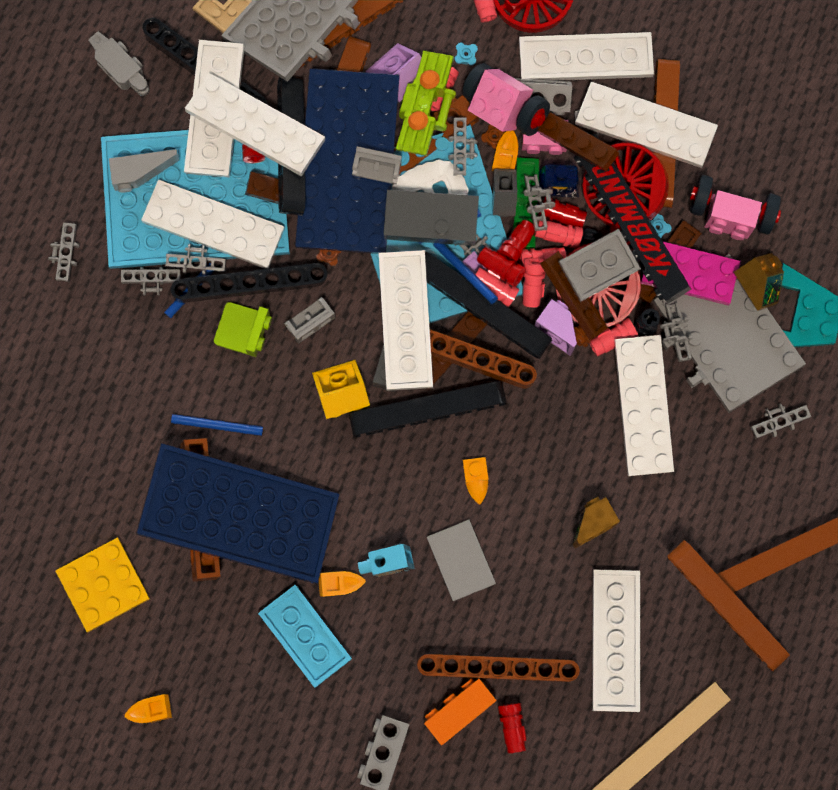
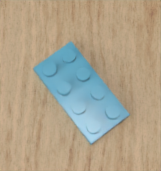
[258,585,352,688]

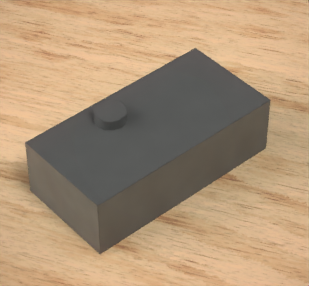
[384,190,479,246]

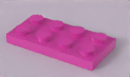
[641,242,741,306]

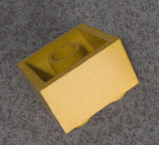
[312,360,370,419]

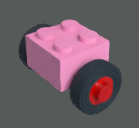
[462,63,550,136]
[690,175,781,240]

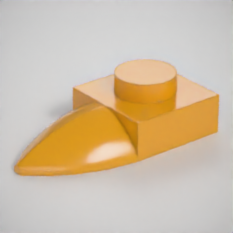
[491,130,518,171]
[463,457,489,505]
[319,571,366,597]
[125,694,172,723]

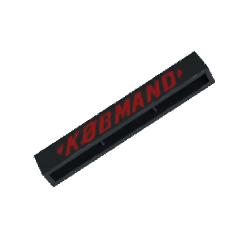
[573,134,691,304]

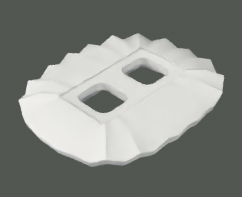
[392,159,469,195]

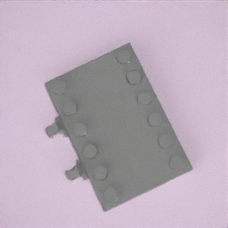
[221,0,360,82]
[653,254,806,413]

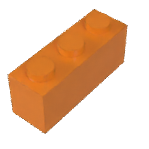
[424,678,497,746]

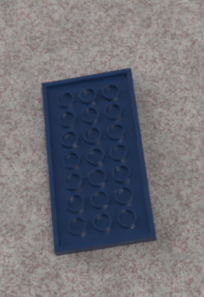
[295,69,400,254]
[136,443,339,584]

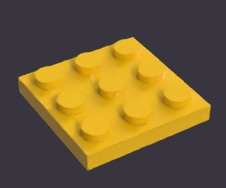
[56,537,150,633]

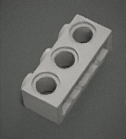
[515,78,572,115]
[357,715,409,790]

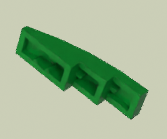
[513,157,539,251]

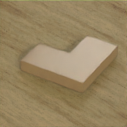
[193,0,252,33]

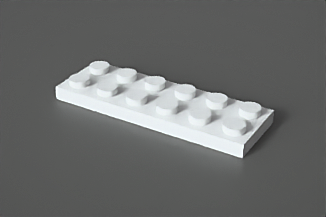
[519,32,654,81]
[184,40,245,178]
[185,73,325,176]
[575,82,718,168]
[141,179,285,269]
[379,250,433,391]
[614,335,674,476]
[592,570,640,712]

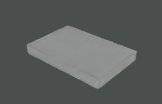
[558,229,641,302]
[426,520,496,602]

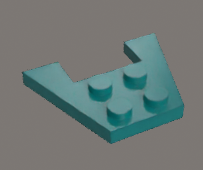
[781,263,838,348]

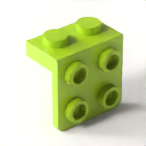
[214,302,272,357]

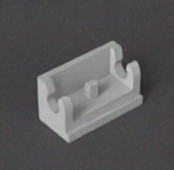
[352,147,402,185]
[284,297,335,344]

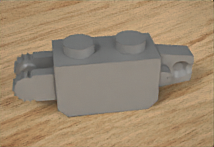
[89,31,150,96]

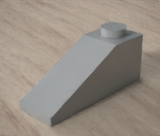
[109,149,179,193]

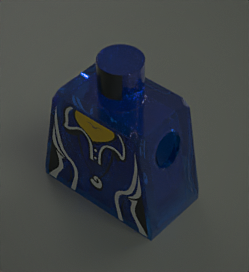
[539,164,580,198]

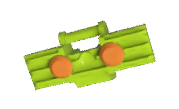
[396,51,456,156]

